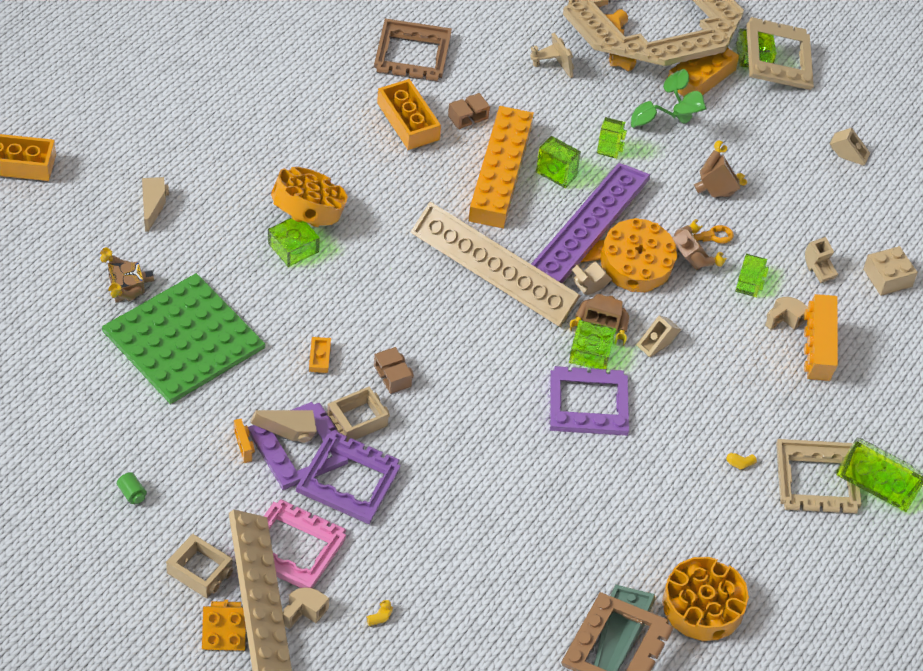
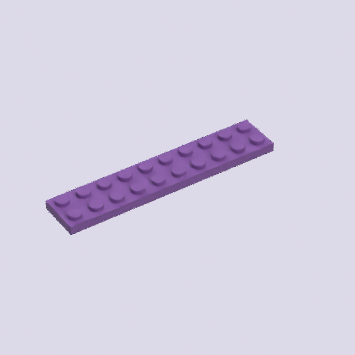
[531,163,650,283]

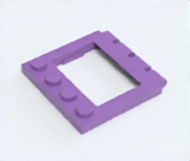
[550,366,629,436]
[248,402,350,490]
[296,431,401,525]

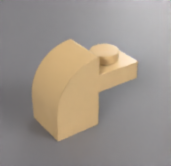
[805,237,838,283]
[572,261,612,295]
[765,297,808,330]
[283,588,329,629]

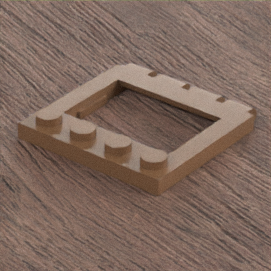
[374,18,452,81]
[561,592,674,671]

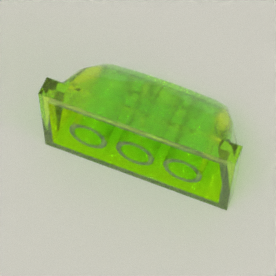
[835,437,923,512]

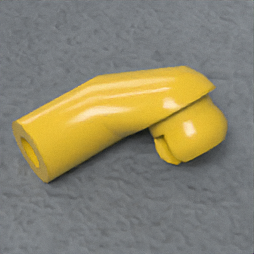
[726,453,757,469]
[366,600,393,626]

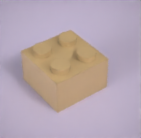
[863,246,918,296]

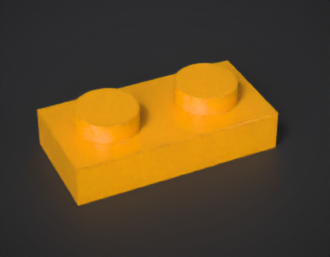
[309,337,331,373]
[234,418,255,463]

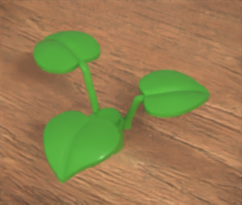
[631,69,706,128]

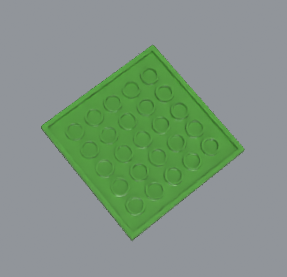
[102,273,265,405]

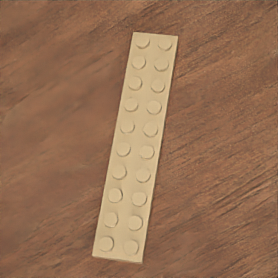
[410,202,581,327]
[229,509,292,671]

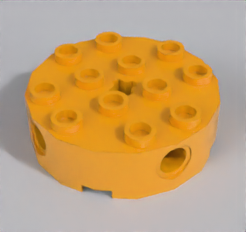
[271,167,348,227]
[601,218,677,293]
[662,557,749,641]

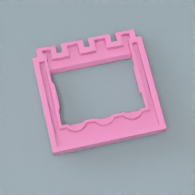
[264,499,346,588]

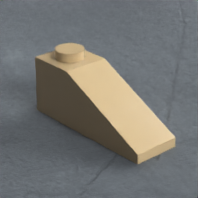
[142,177,169,232]
[250,410,317,443]

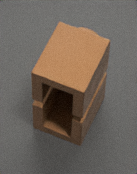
[448,93,490,130]
[374,347,414,394]

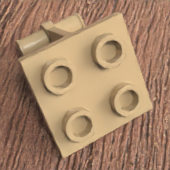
[530,33,574,78]

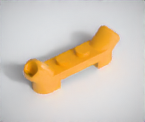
[605,9,637,71]

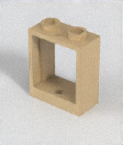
[327,386,390,442]
[166,533,233,598]

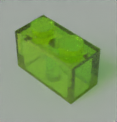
[597,117,627,159]
[735,253,769,298]

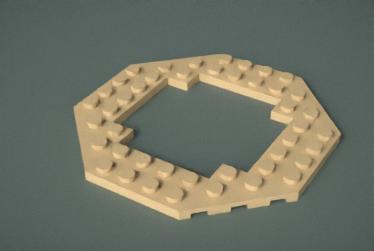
[563,0,744,66]

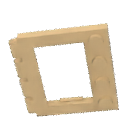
[746,17,814,90]
[776,439,861,514]

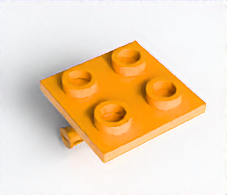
[202,599,246,651]

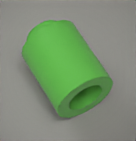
[116,472,147,504]

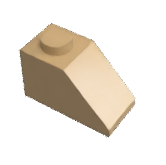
[830,128,870,165]
[636,315,681,357]

